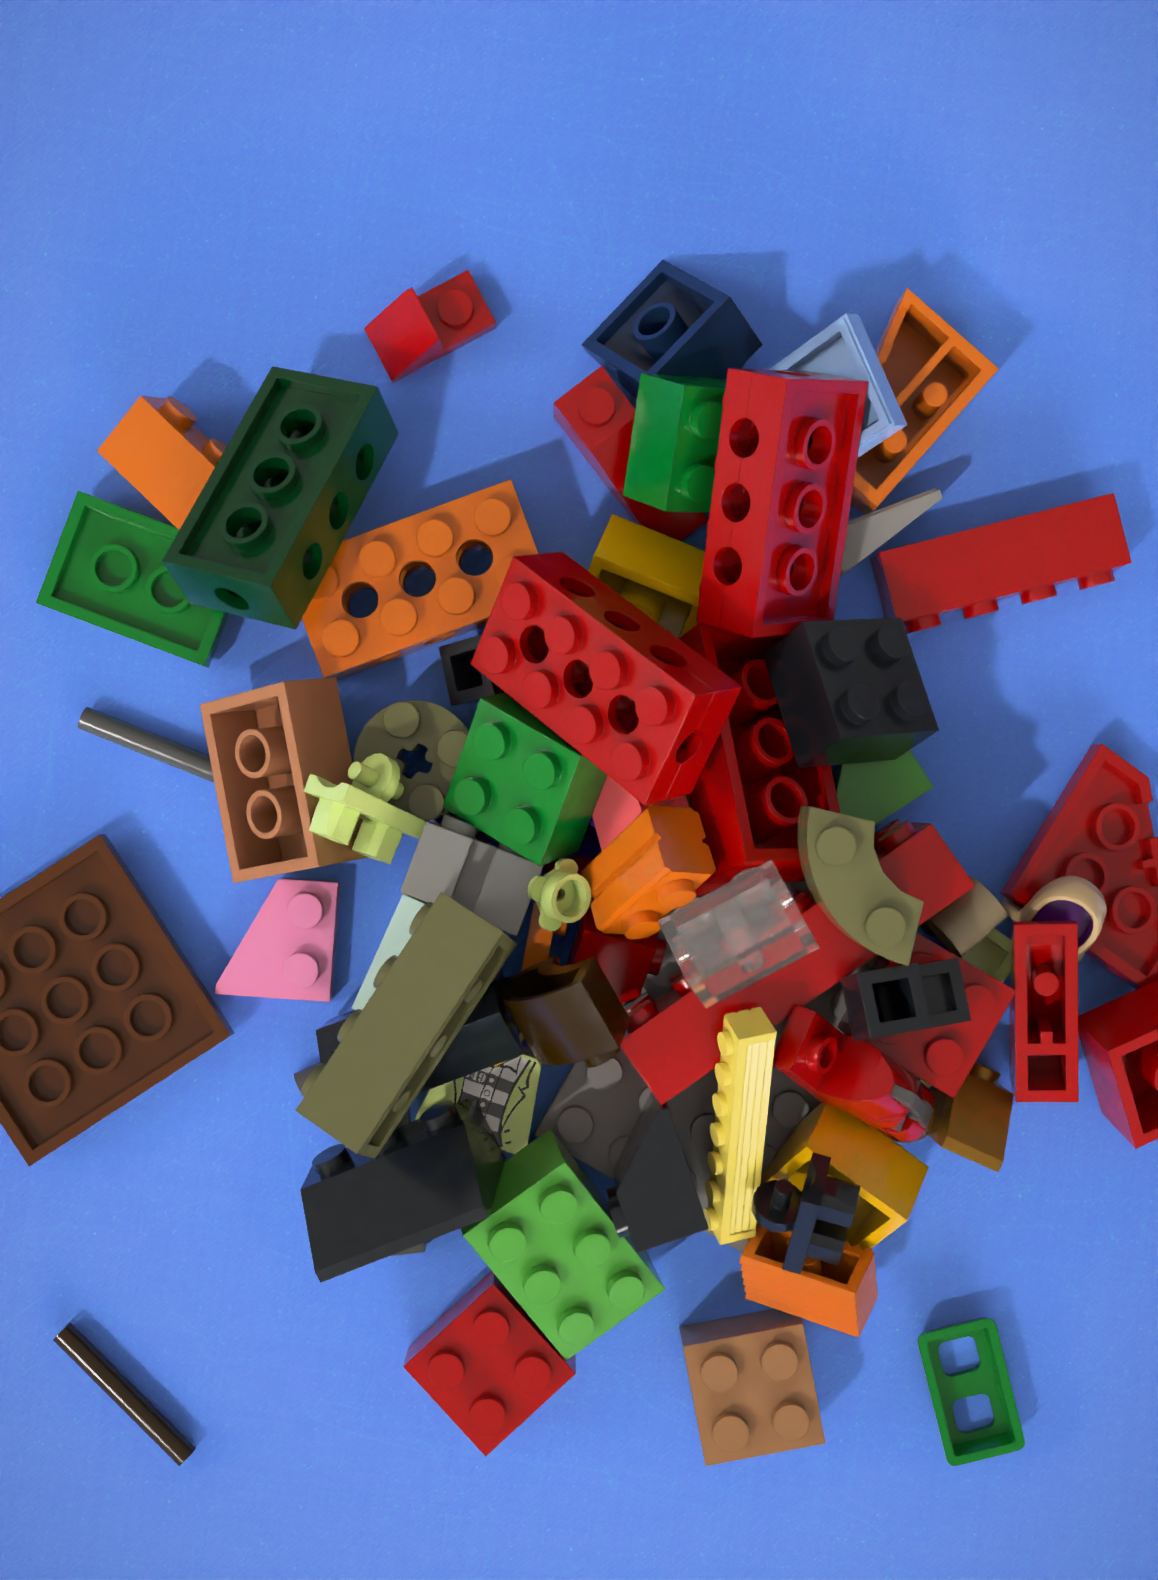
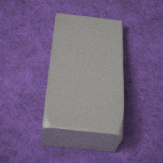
[840,488,943,576]

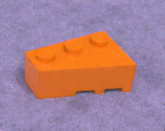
[851,288,999,515]

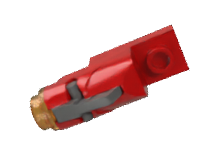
[773,1005,937,1143]

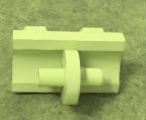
[303,753,426,864]

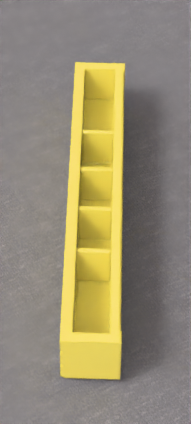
[703,1007,777,1245]

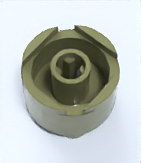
[353,700,469,821]

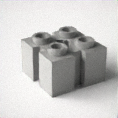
[400,814,544,936]

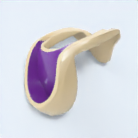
[1000,876,1107,962]

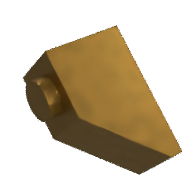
[924,1062,1014,1172]

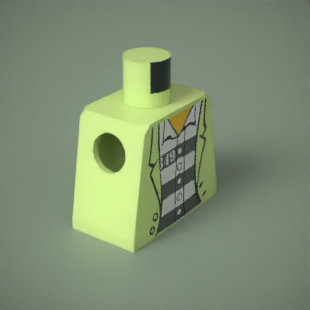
[415,1025,542,1154]

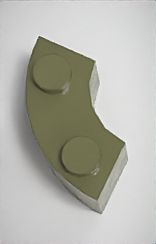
[797,806,924,966]

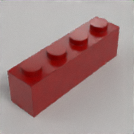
[870,493,1132,634]

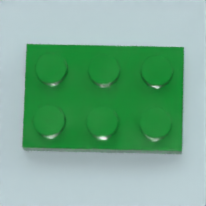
[36,491,229,668]

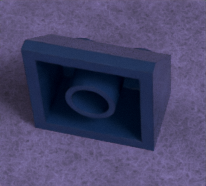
[581,260,763,400]

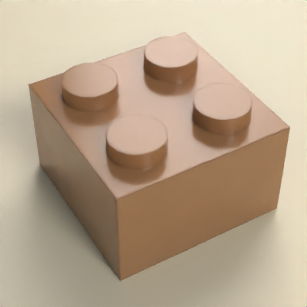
[679,1309,826,1466]

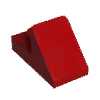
[364,270,497,383]

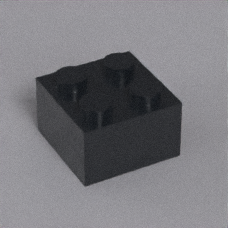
[763,618,939,768]

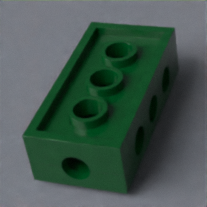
[162,366,399,630]

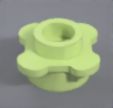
[527,858,591,931]

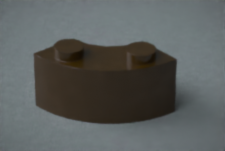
[499,956,631,1068]

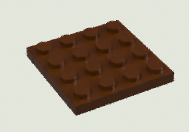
[0,834,235,1167]

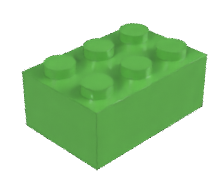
[461,1129,665,1361]

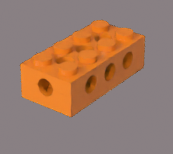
[302,479,538,680]

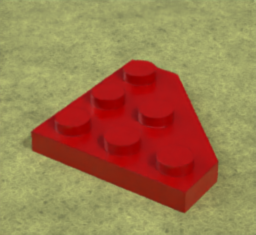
[1000,744,1158,989]

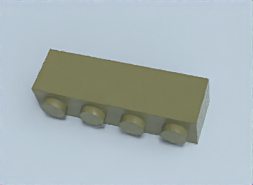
[295,892,517,1159]

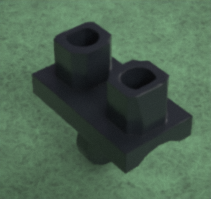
[751,1152,861,1274]

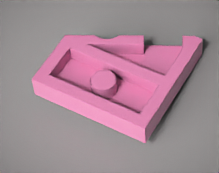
[215,878,340,1002]

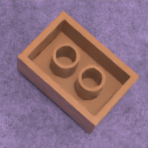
[200,677,368,883]

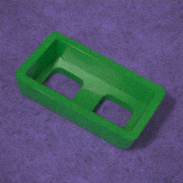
[917,1317,1025,1466]

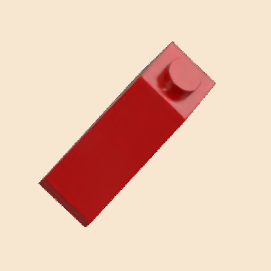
[553,366,708,542]
[1009,920,1079,1102]

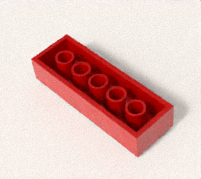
[620,819,975,1105]

